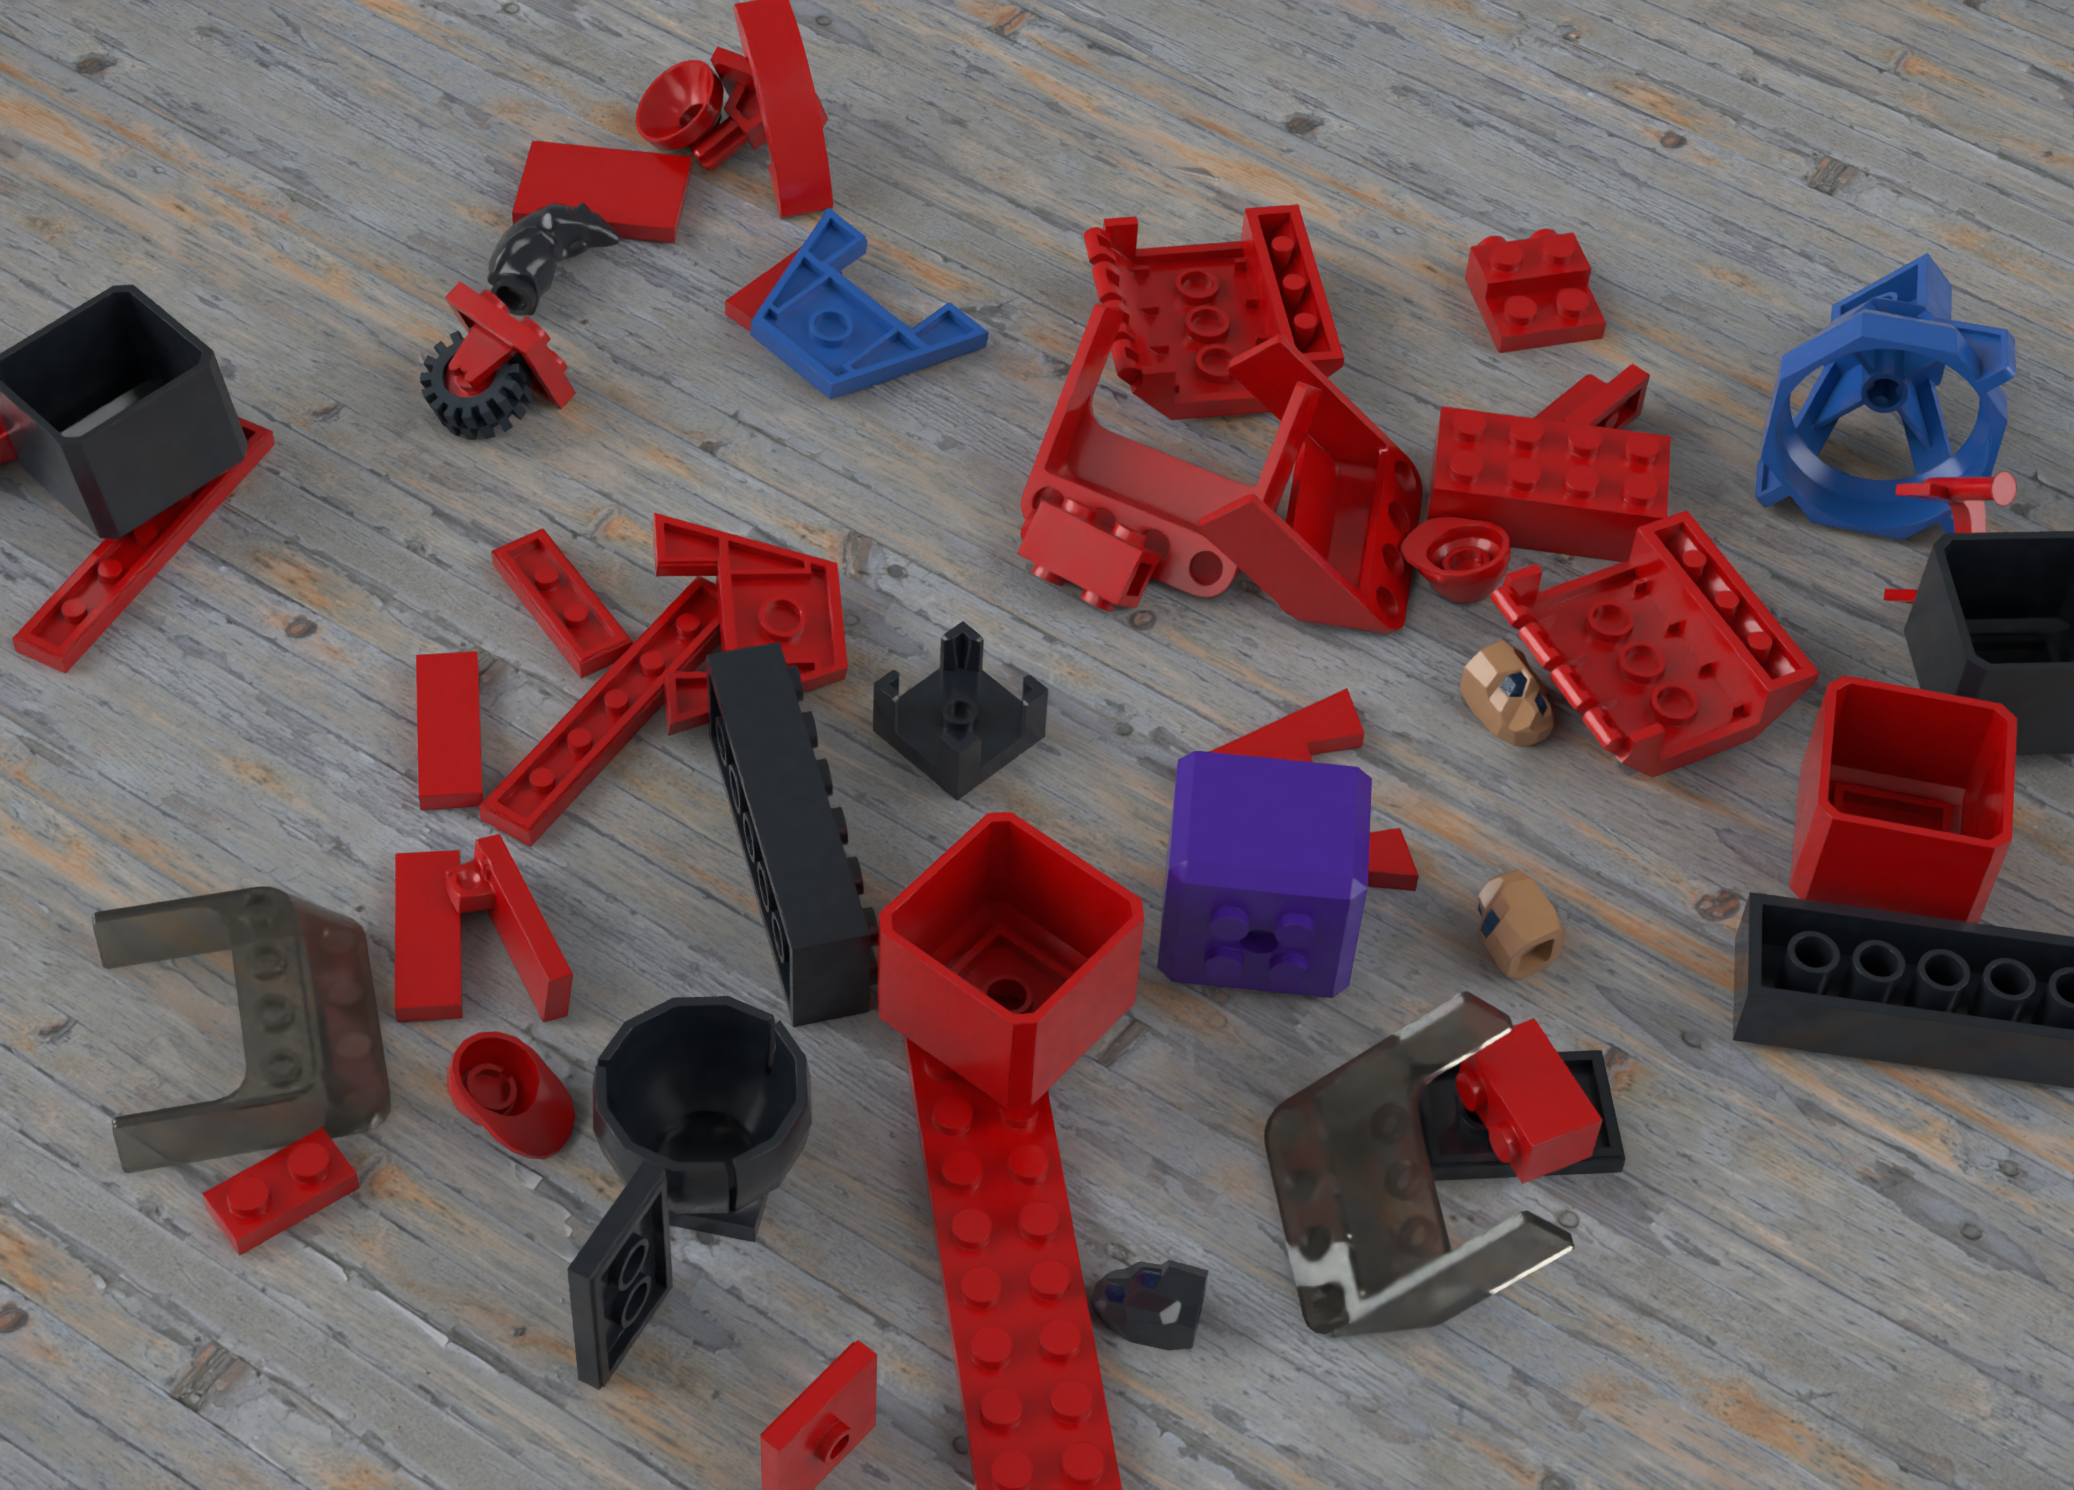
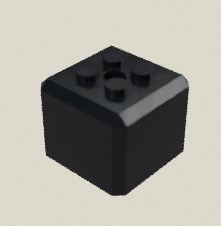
[0,285,248,541]
[1904,531,2074,755]

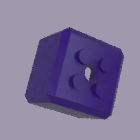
[1157,751,1372,998]

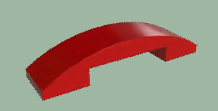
[733,0,834,219]

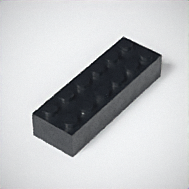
[706,642,879,1027]
[1733,892,2074,1088]

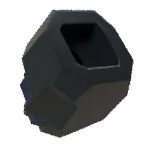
[1090,1260,1209,1350]

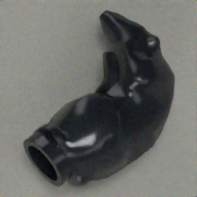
[487,202,620,316]

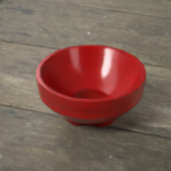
[635,60,724,151]

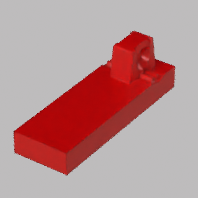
[445,833,573,1023]

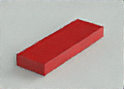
[491,528,633,679]
[416,651,483,810]
[395,850,463,1022]

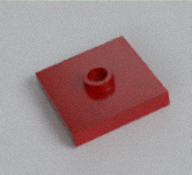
[760,1340,877,1490]

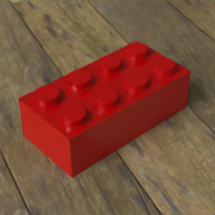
[1426,406,1671,562]

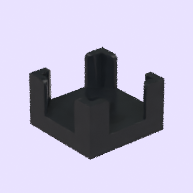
[873,621,1048,801]

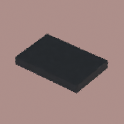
[1406,1050,1626,1181]
[567,1161,673,1390]

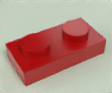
[202,1127,359,1256]

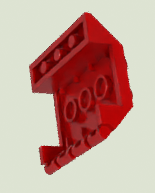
[1083,204,1345,420]
[1490,510,1820,778]

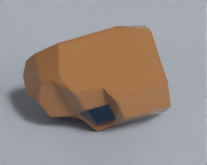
[1460,640,1555,747]
[1477,870,1565,980]

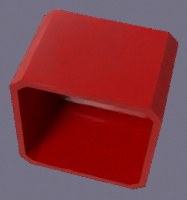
[1789,675,2017,923]
[877,812,1145,1108]

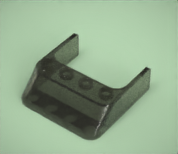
[92,886,392,1173]
[1264,991,1575,1338]

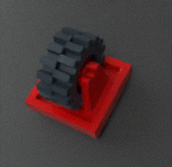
[420,281,576,440]

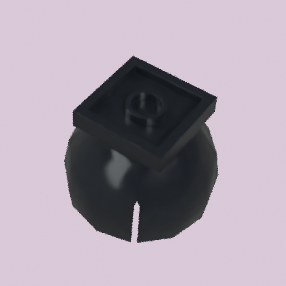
[592,996,812,1242]

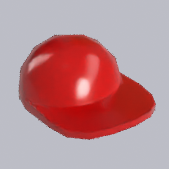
[447,1031,575,1160]

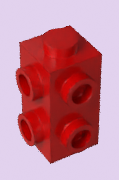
[1017,497,1161,612]

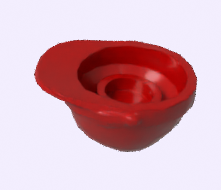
[1400,516,1511,604]

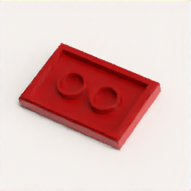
[512,140,692,243]

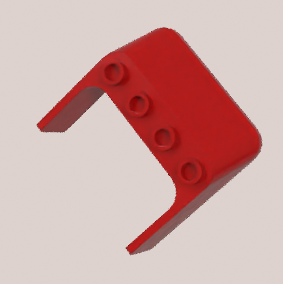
[1021,303,1323,598]
[1198,335,1423,634]

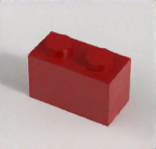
[1456,1018,1602,1184]

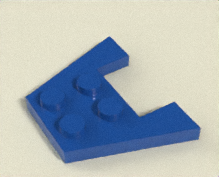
[750,207,989,400]

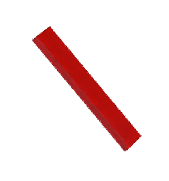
[12,417,275,674]
[479,576,721,847]

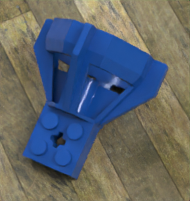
[1755,253,2016,540]

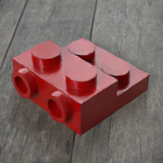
[1465,228,1606,353]

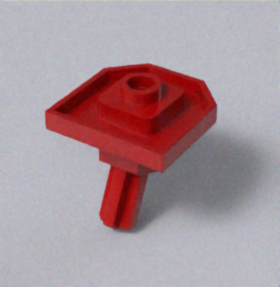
[691,46,828,171]

